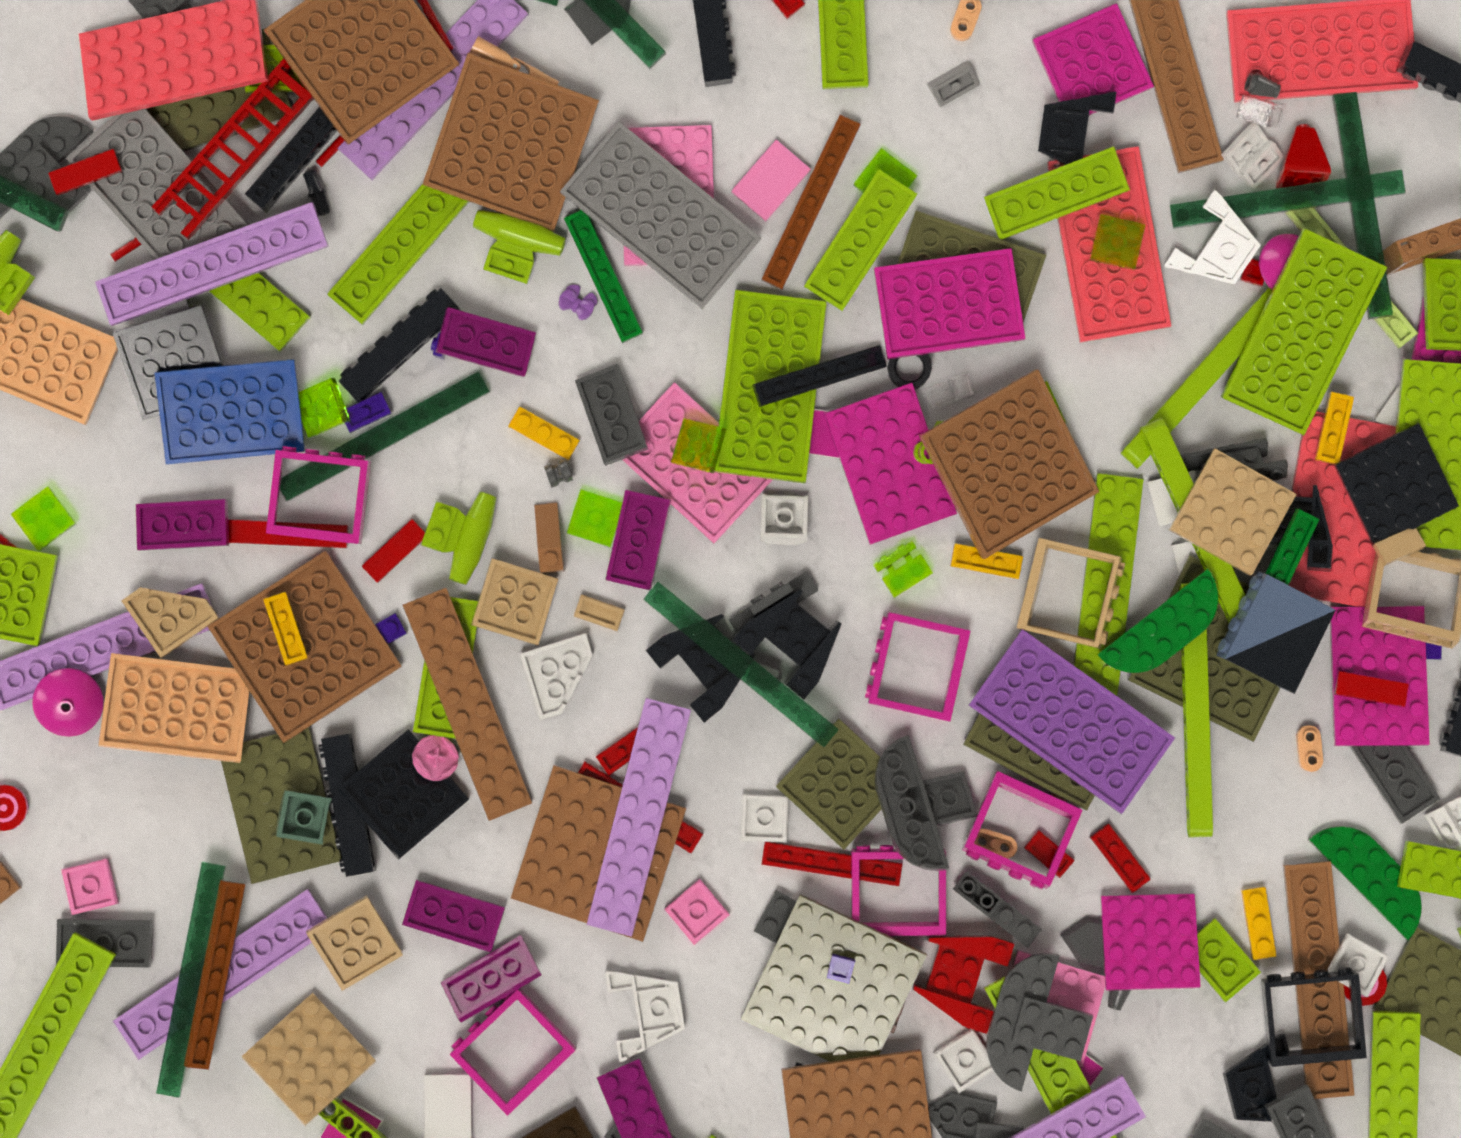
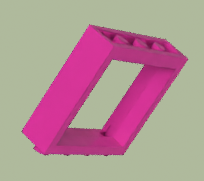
[266,446,371,544]
[865,612,971,722]
[962,771,1083,890]
[851,845,946,936]
[449,988,577,1116]

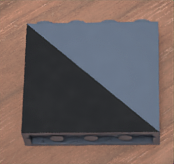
[1216,571,1336,694]

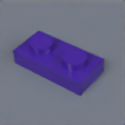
[340,392,392,433]

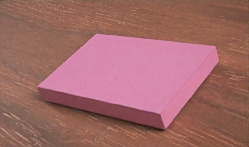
[731,140,811,222]

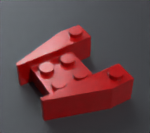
[912,935,1015,1034]

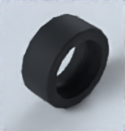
[887,354,932,389]

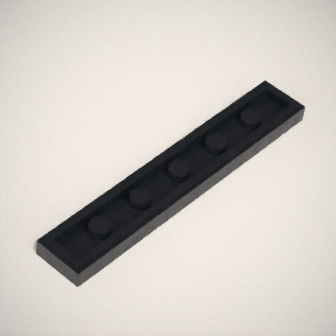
[752,345,887,407]

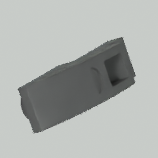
[953,871,1042,948]

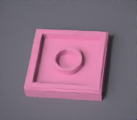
[61,858,119,915]
[664,879,730,945]

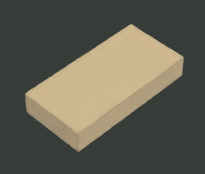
[1373,528,1426,566]
[574,594,625,632]

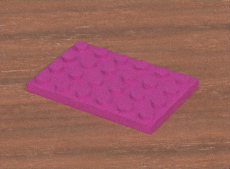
[874,248,1026,360]
[824,383,957,545]
[1330,606,1430,746]

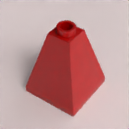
[1276,124,1331,193]

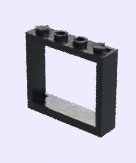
[1261,967,1367,1067]

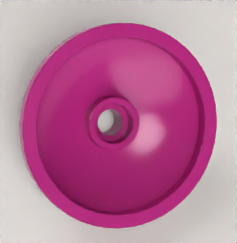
[1259,234,1299,290]
[32,668,104,737]

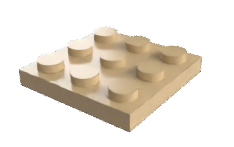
[471,558,558,645]
[306,895,403,991]

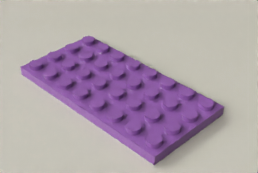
[968,629,1175,814]

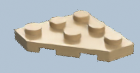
[121,587,219,658]

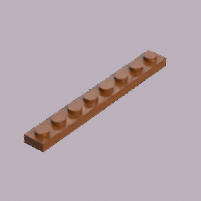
[761,115,861,290]
[184,880,245,1070]

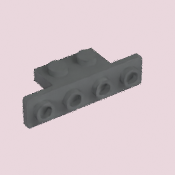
[1181,438,1268,472]
[1196,446,1288,480]
[729,572,818,632]

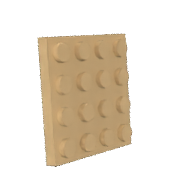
[1169,448,1296,576]
[242,993,376,1126]

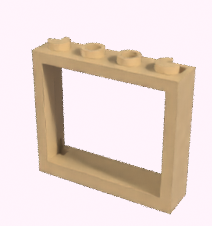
[1017,538,1125,649]
[1362,551,1461,649]

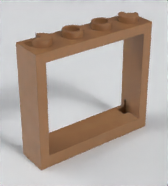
[1377,218,1461,276]

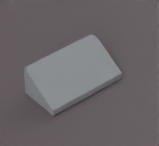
[927,62,980,107]

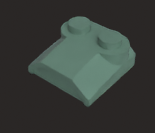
[276,790,332,845]

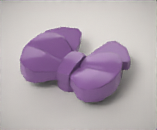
[558,285,597,320]

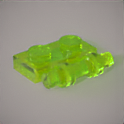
[873,540,933,598]

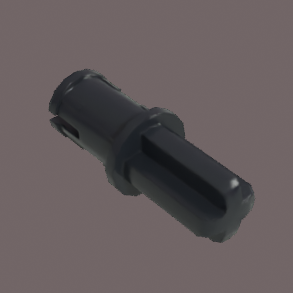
[303,170,330,216]

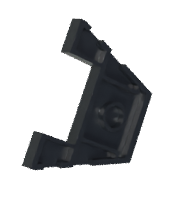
[1038,92,1117,165]
[1223,1034,1289,1122]

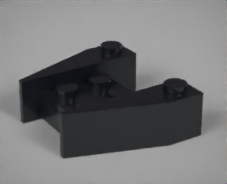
[1257,485,1333,572]
[731,588,842,700]
[645,614,756,723]

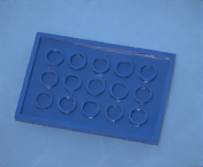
[154,359,305,465]

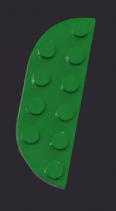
[1097,569,1219,673]
[1308,827,1422,940]

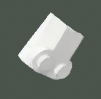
[760,494,808,545]

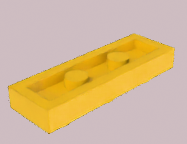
[1315,392,1354,464]
[508,406,580,461]
[950,543,1023,579]
[263,592,308,666]
[1241,887,1276,960]

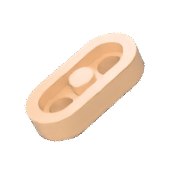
[950,0,982,41]
[1296,725,1323,772]
[974,829,1017,859]

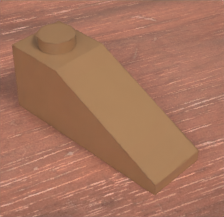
[534,503,565,574]

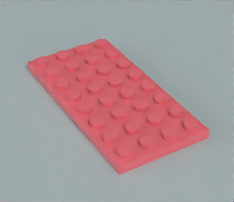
[79,0,268,121]
[1226,0,1418,103]
[1047,146,1171,343]
[1289,412,1396,607]

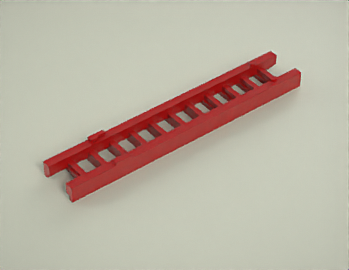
[152,58,314,240]

